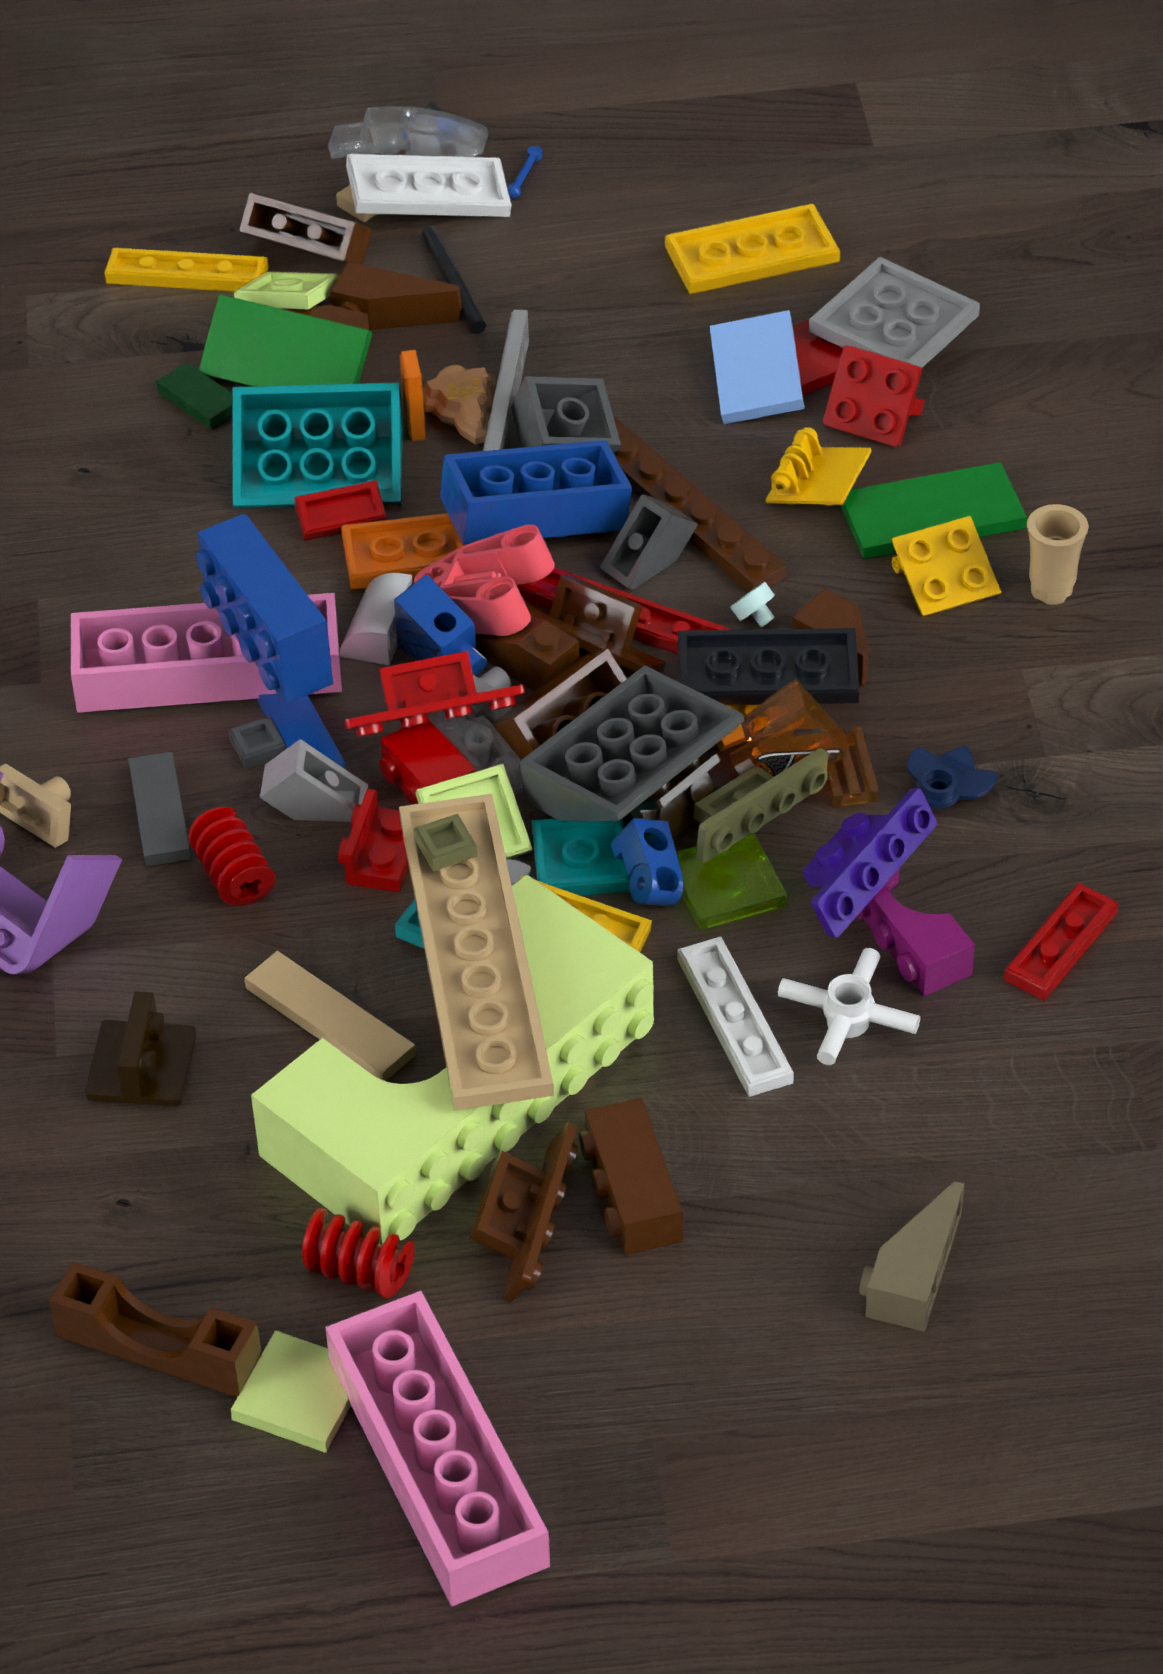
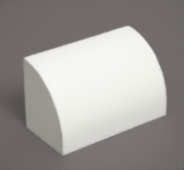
[339,573,413,665]

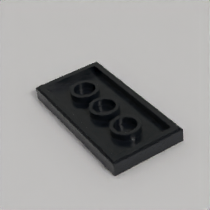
[678,628,860,705]

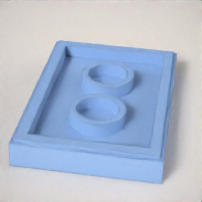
[710,310,805,424]

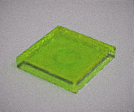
[676,833,787,930]

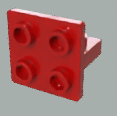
[822,345,925,447]

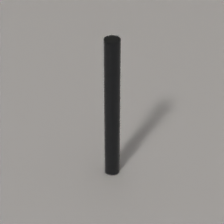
[422,226,486,334]

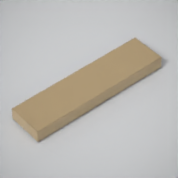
[244,950,416,1081]

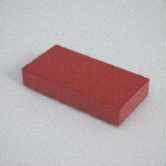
[294,480,387,541]

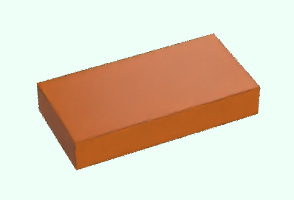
[399,350,426,441]

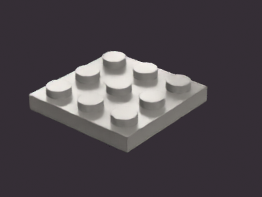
[809,257,980,368]

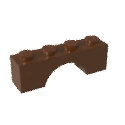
[49,1261,262,1397]

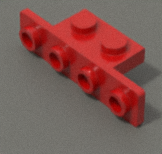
[344,651,525,737]

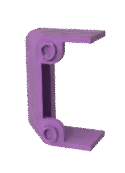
[0,771,122,974]

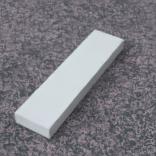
[677,936,794,1097]

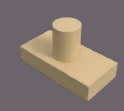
[0,764,71,848]

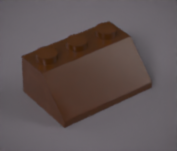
[488,648,627,771]

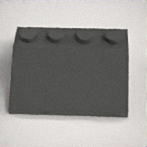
[519,665,744,821]

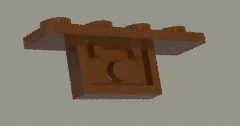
[524,574,666,676]
[469,1121,578,1302]

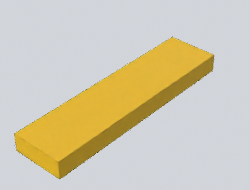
[105,248,268,292]

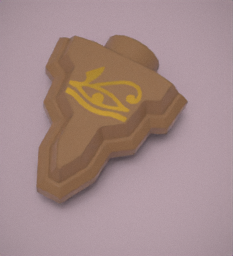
[422,365,497,446]

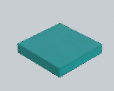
[531,818,630,896]

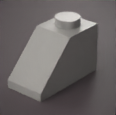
[260,739,368,822]

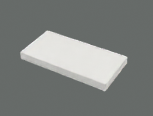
[346,154,511,217]

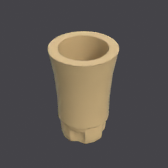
[1027,504,1089,605]

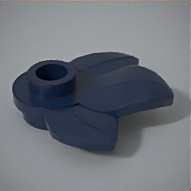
[907,745,998,809]

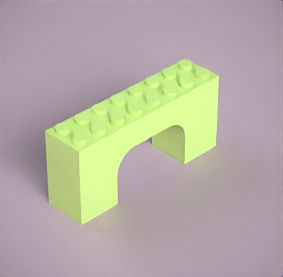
[251,874,654,1244]

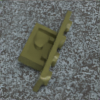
[693,748,829,863]

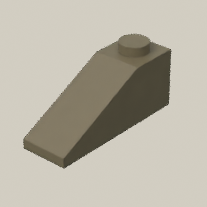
[859,1181,964,1332]

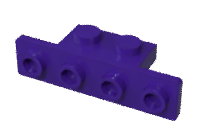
[802,788,937,937]

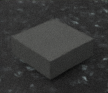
[228,716,286,770]

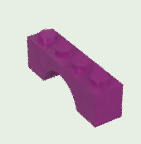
[857,869,975,996]

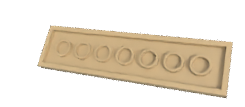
[399,794,554,1110]

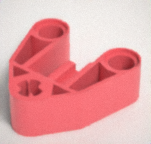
[414,525,555,636]

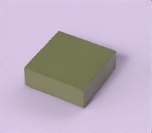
[414,813,477,872]

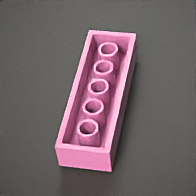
[71,593,342,713]
[325,1291,550,1607]

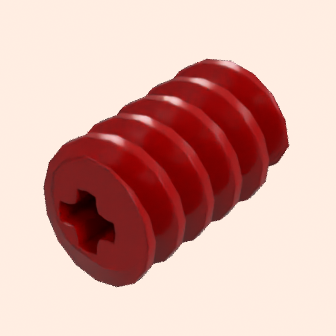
[188,807,276,906]
[302,1208,414,1298]

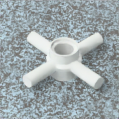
[778,948,920,1065]

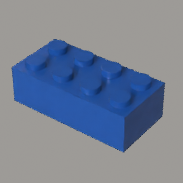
[440,440,632,546]
[195,513,333,704]

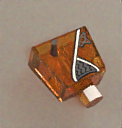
[730,679,847,777]

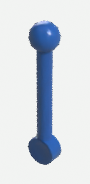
[507,146,542,199]

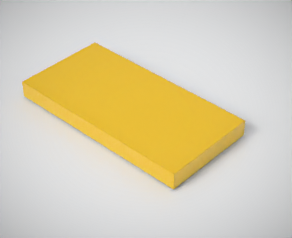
[665,204,840,294]

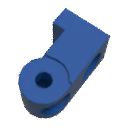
[610,818,684,906]

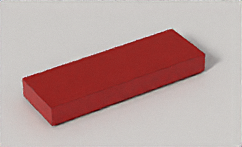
[1004,882,1119,1001]

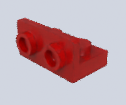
[338,789,409,892]

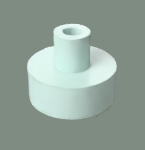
[730,582,775,627]

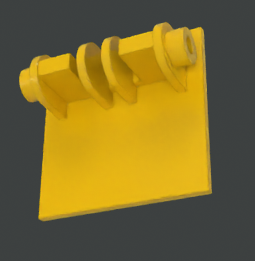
[765,427,872,506]
[891,516,1002,617]

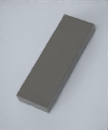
[128,751,191,867]

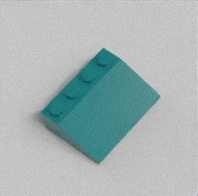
[233,383,403,509]

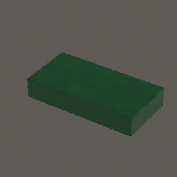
[156,362,233,430]

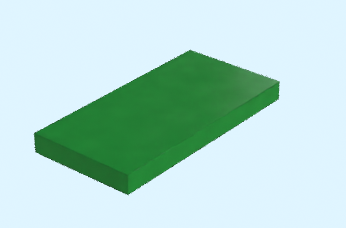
[199,294,372,387]
[840,462,1027,559]

